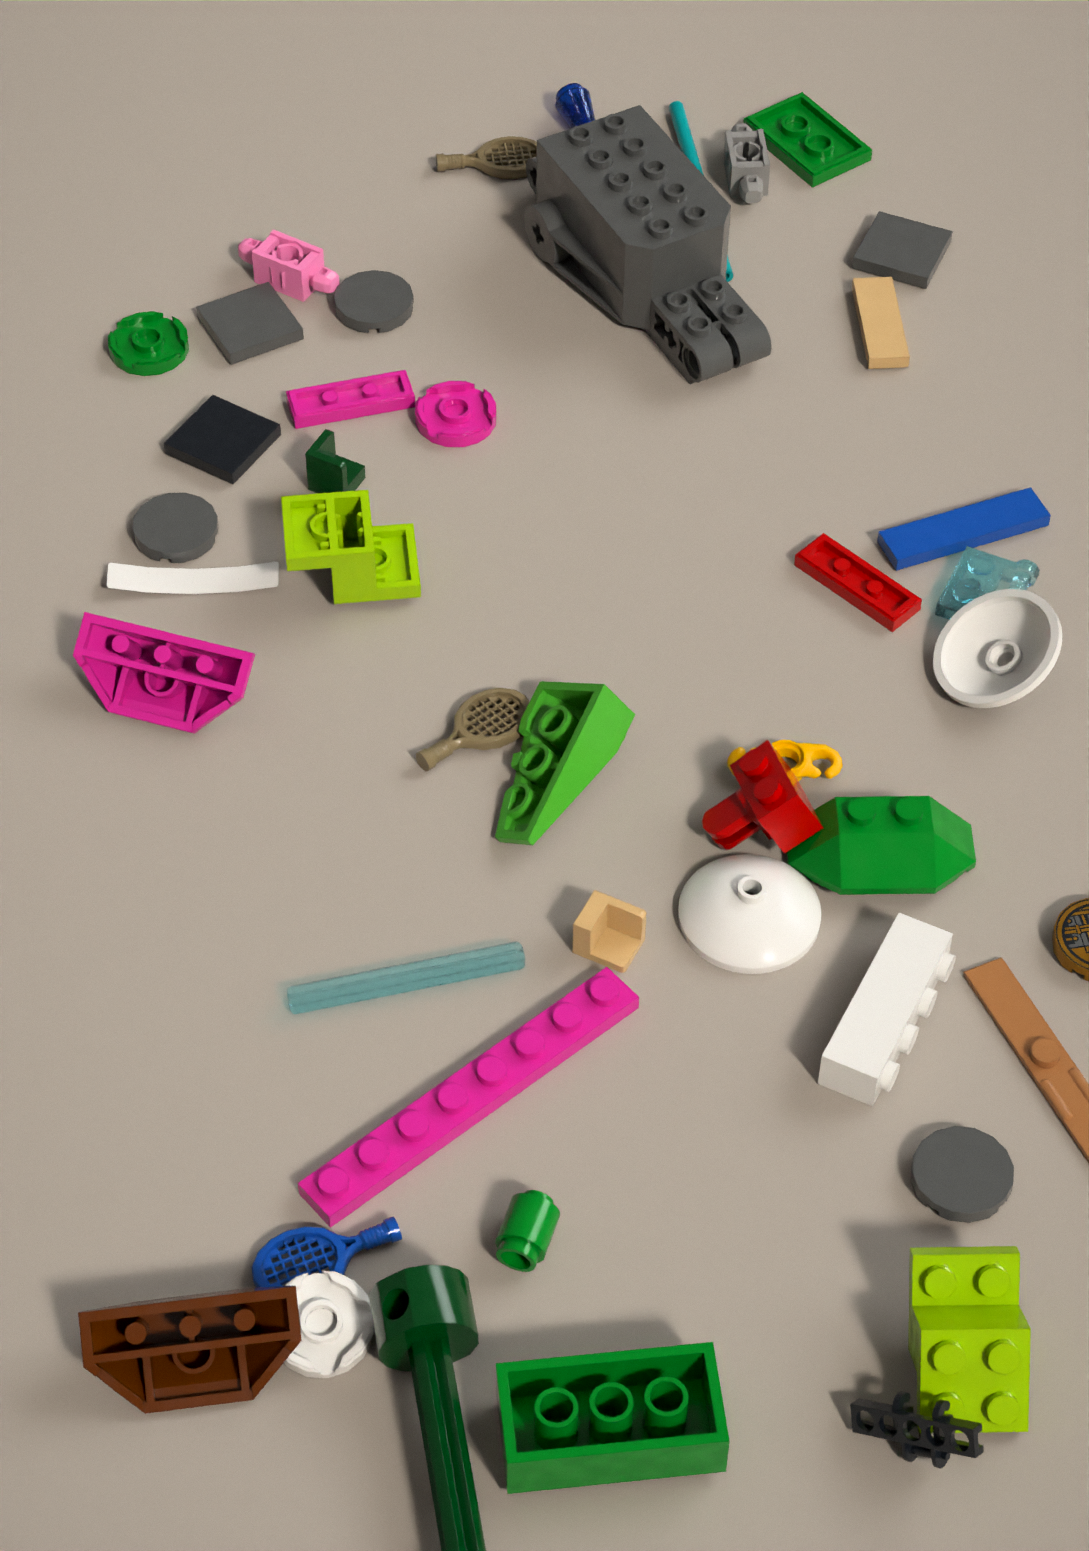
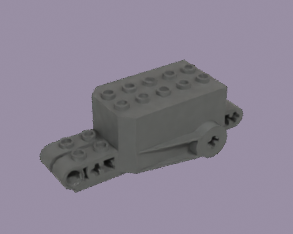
[524,105,772,384]

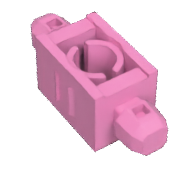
[238,229,340,302]

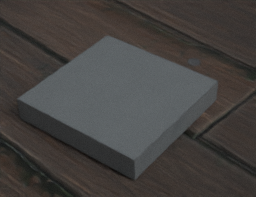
[852,211,953,289]
[196,282,304,365]

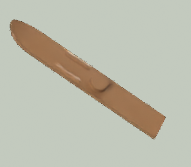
[963,957,1089,1163]

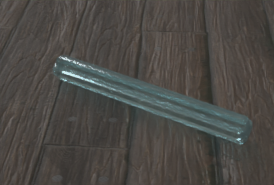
[287,941,525,1014]

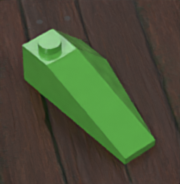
[495,681,636,846]

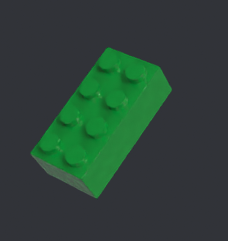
[496,1342,730,1494]

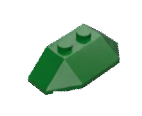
[786,796,976,895]

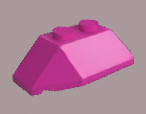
[73,612,255,734]

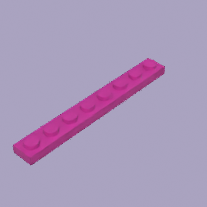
[298,967,639,1228]

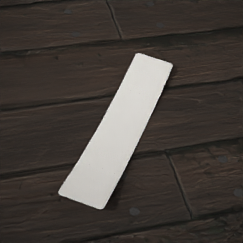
[107,562,279,594]

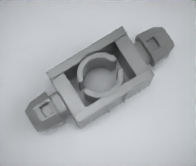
[723,123,770,203]

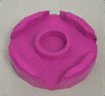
[415,381,496,447]

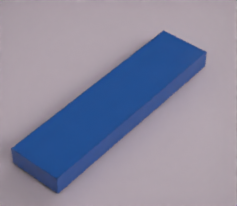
[877,487,1051,571]

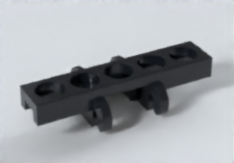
[850,1391,984,1469]

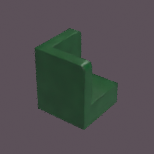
[305,429,366,493]

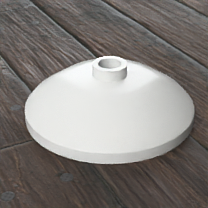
[933,589,1062,708]
[678,854,821,974]

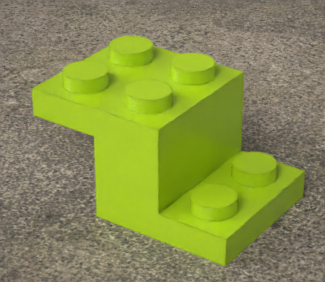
[281,490,421,604]
[908,1246,1031,1433]

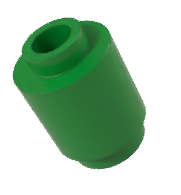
[495,1190,560,1272]

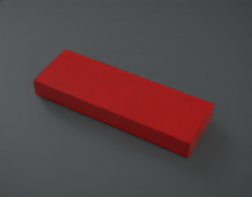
[794,533,922,632]

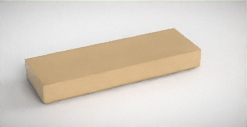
[852,277,910,369]

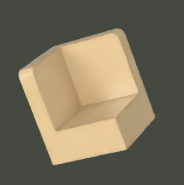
[573,890,647,973]

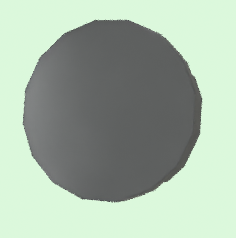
[334,270,414,333]
[132,493,219,563]
[911,1126,1014,1223]

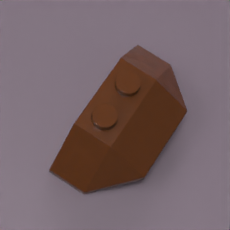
[78,1285,302,1414]

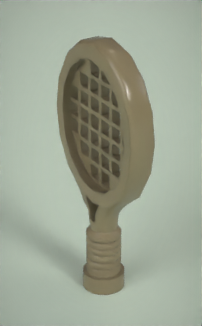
[435,136,537,179]
[415,688,530,771]

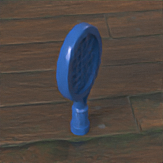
[251,1216,402,1288]

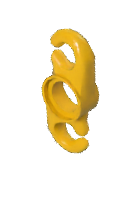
[727,740,843,781]

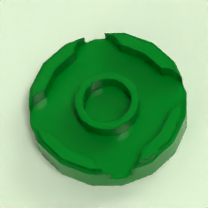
[108,311,189,376]

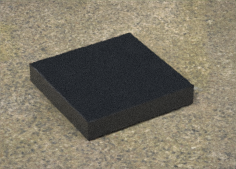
[164,395,281,484]

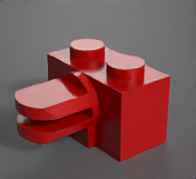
[702,740,823,854]

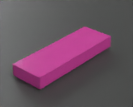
[286,370,415,429]

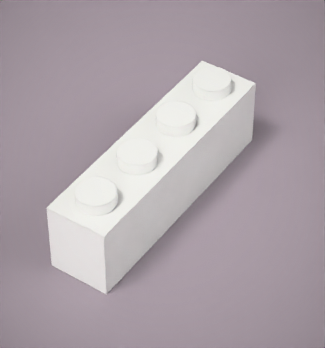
[818,913,956,1107]

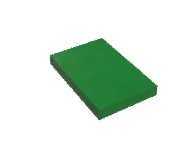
[743,92,872,188]

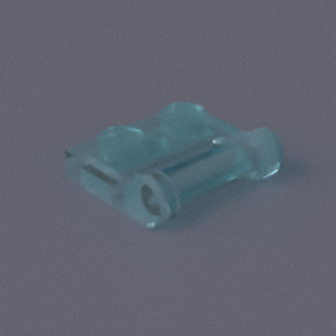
[935,546,1040,620]

